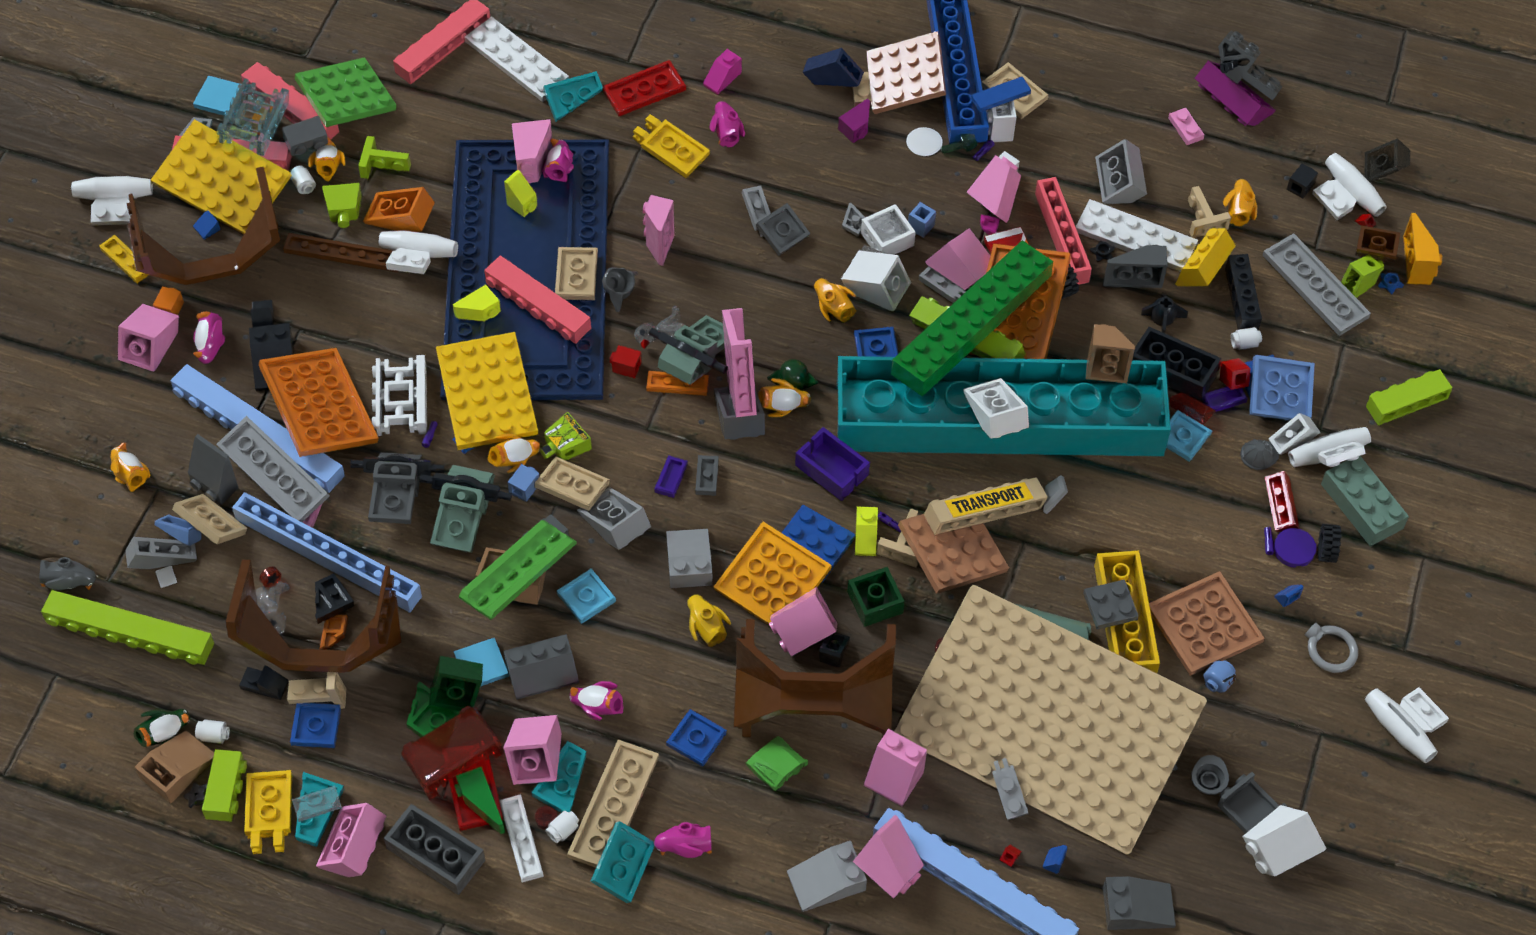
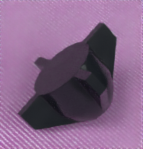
[1141,292,1188,333]

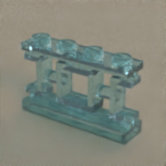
[217,78,289,156]

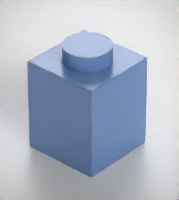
[908,202,936,238]
[508,464,539,502]

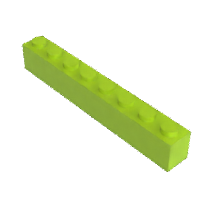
[41,590,214,665]

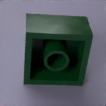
[847,566,904,627]
[429,656,483,713]

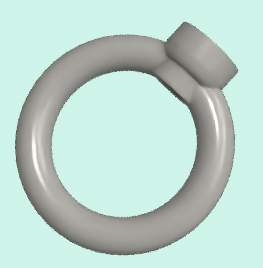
[1305,623,1358,673]

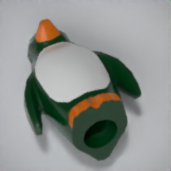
[133,709,190,747]

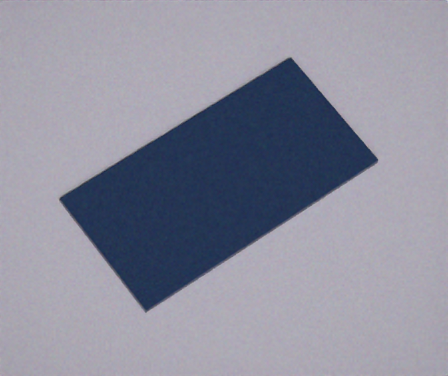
[440,140,609,400]

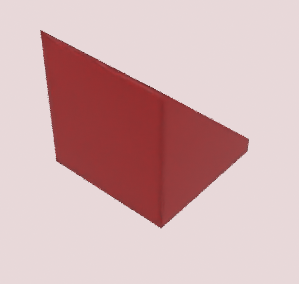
[1355,214,1376,228]
[999,844,1022,867]

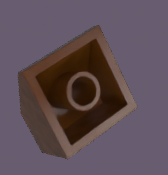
[1355,226,1400,263]

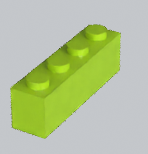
[1366,369,1452,425]

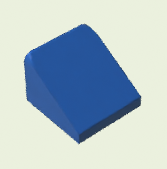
[193,210,220,240]
[1275,584,1303,607]
[1042,845,1068,874]

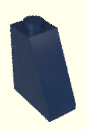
[802,48,864,87]

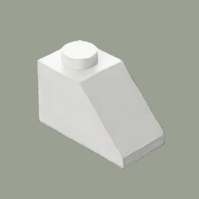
[1269,413,1320,455]

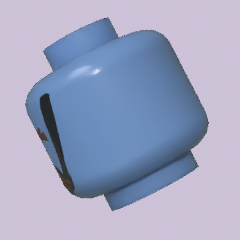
[1204,661,1236,693]

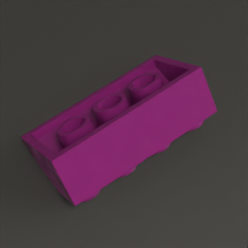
[1194,60,1276,126]

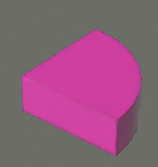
[980,214,1000,235]

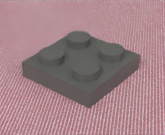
[756,203,810,256]
[1083,580,1139,630]

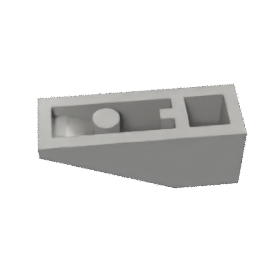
[125,537,197,569]

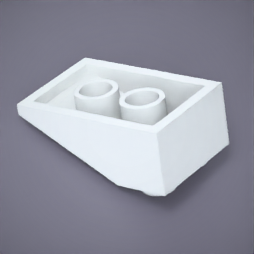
[964,378,1029,439]

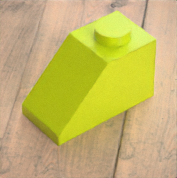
[504,170,537,217]
[453,285,501,322]
[855,507,878,556]

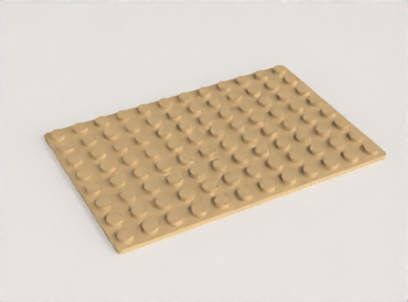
[894,585,1207,855]

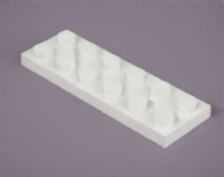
[464,16,569,102]
[1076,199,1198,272]

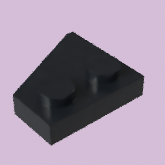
[315,573,355,624]

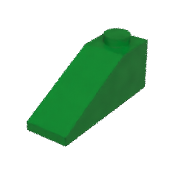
[454,767,505,834]

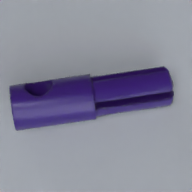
[973,140,995,161]
[422,421,438,448]
[878,512,901,533]
[1264,527,1274,555]

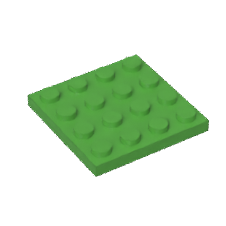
[295,57,396,127]

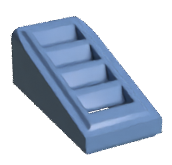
[155,515,202,546]

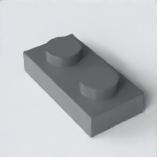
[695,455,719,496]

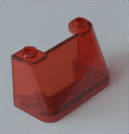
[401,706,505,800]

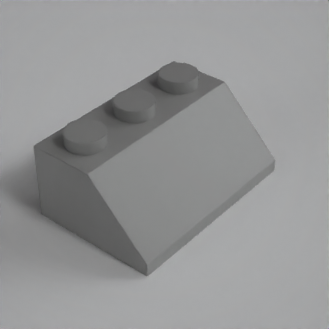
[1095,139,1147,204]

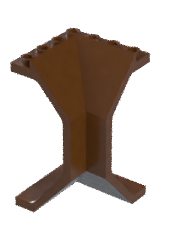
[126,166,280,285]
[226,560,401,673]
[734,619,896,738]

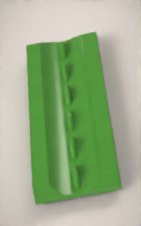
[459,520,577,620]

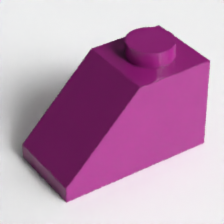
[838,98,870,143]

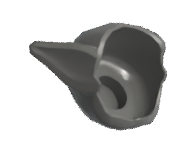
[602,267,638,312]

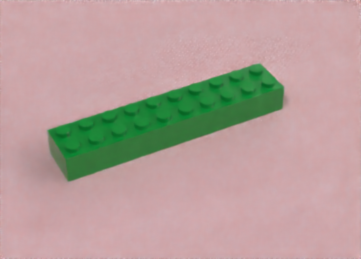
[891,240,1054,397]

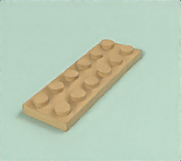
[567,740,659,868]

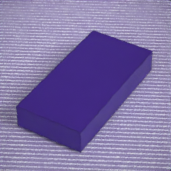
[1202,387,1247,414]
[654,455,688,498]

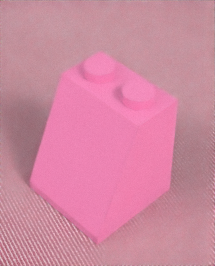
[512,119,553,183]
[967,155,1021,223]
[925,228,990,290]
[118,304,179,372]
[769,587,837,656]
[504,715,562,785]
[864,729,927,807]
[853,815,924,898]

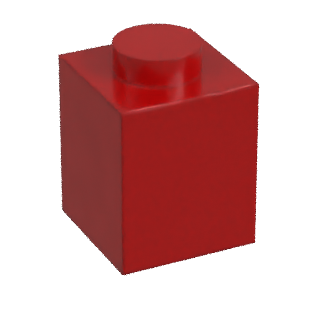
[610,345,642,378]
[1219,358,1251,390]

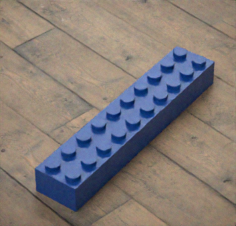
[926,0,989,144]

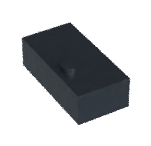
[1132,327,1221,401]

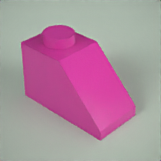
[703,49,742,95]

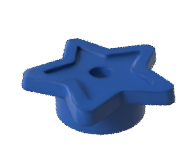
[1378,273,1404,294]

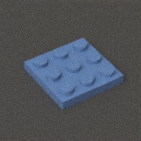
[1250,355,1315,420]

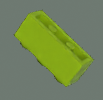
[202,749,247,822]

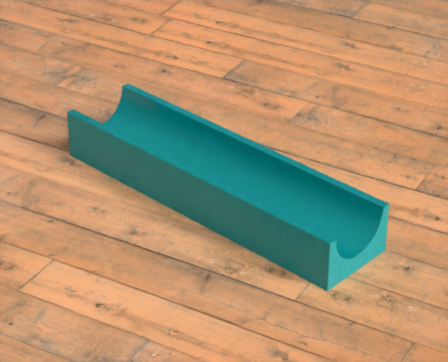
[837,356,1171,456]

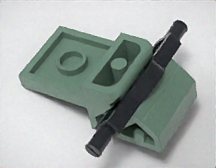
[649,315,728,385]
[420,465,512,553]

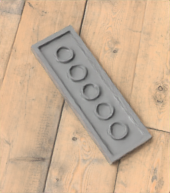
[1263,233,1371,336]
[216,416,330,522]

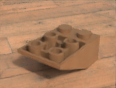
[134,731,214,804]

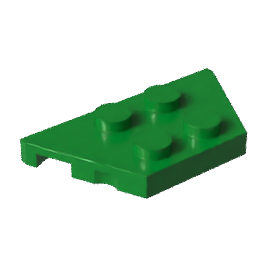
[406,682,484,751]

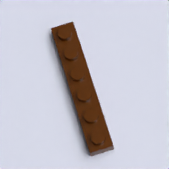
[283,233,398,272]

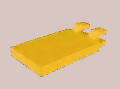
[633,114,710,178]
[244,770,292,854]

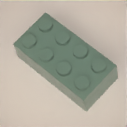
[1321,456,1409,546]

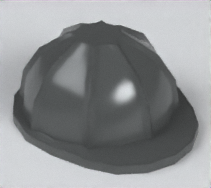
[1240,439,1280,470]
[1191,755,1229,795]

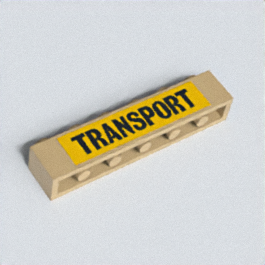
[924,477,1048,535]

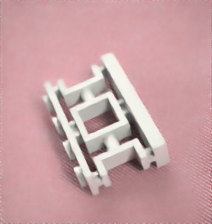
[372,355,427,436]

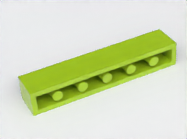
[909,296,1026,359]

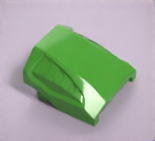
[746,736,808,791]

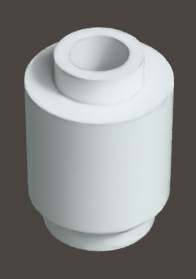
[291,166,316,194]
[1231,327,1262,350]
[195,720,230,744]
[545,811,579,843]

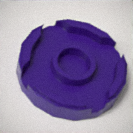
[1274,528,1316,568]

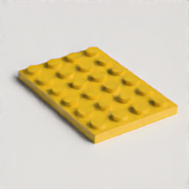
[151,119,292,235]
[436,332,539,450]

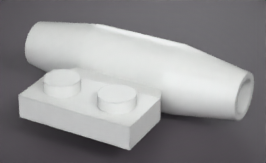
[1313,153,1387,220]
[71,176,153,225]
[379,231,458,274]
[1288,427,1371,467]
[1365,688,1449,763]

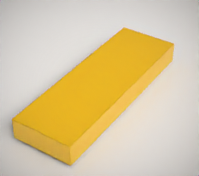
[99,235,149,284]

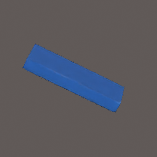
[971,76,1031,112]

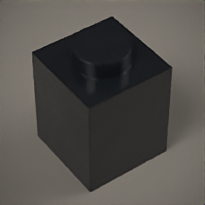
[1286,164,1318,199]

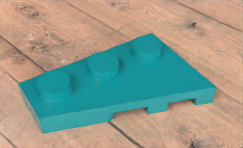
[543,71,603,122]
[532,741,587,813]
[295,772,344,847]

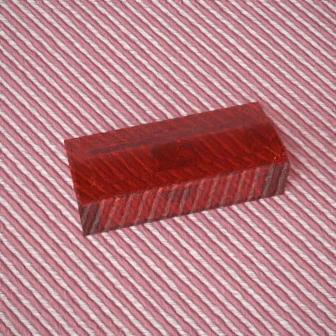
[1170,392,1216,425]

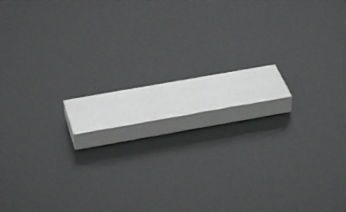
[499,794,544,883]

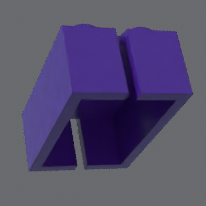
[795,427,870,501]

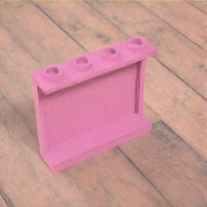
[722,308,757,417]

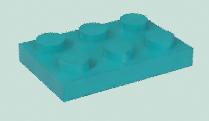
[590,821,655,903]

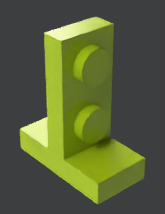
[358,136,411,179]

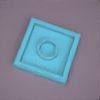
[193,76,244,117]
[1166,410,1212,462]
[557,569,616,624]
[454,637,509,686]

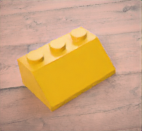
[1175,228,1236,286]

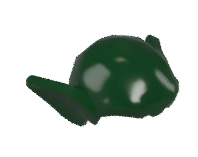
[767,359,818,390]

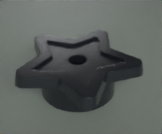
[1090,241,1115,262]
[183,782,207,808]

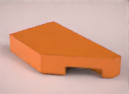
[319,615,348,650]

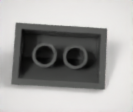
[504,634,579,700]

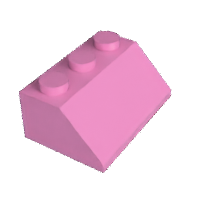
[642,195,675,266]
[316,803,386,877]

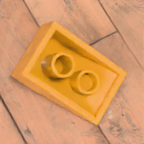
[1403,213,1442,285]

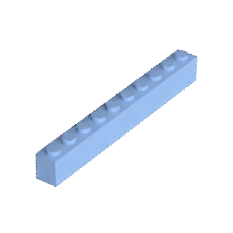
[170,364,345,493]
[232,492,422,613]
[873,808,1079,935]

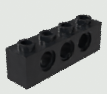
[1225,254,1262,331]

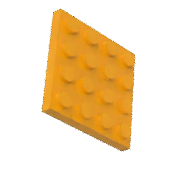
[714,521,832,626]

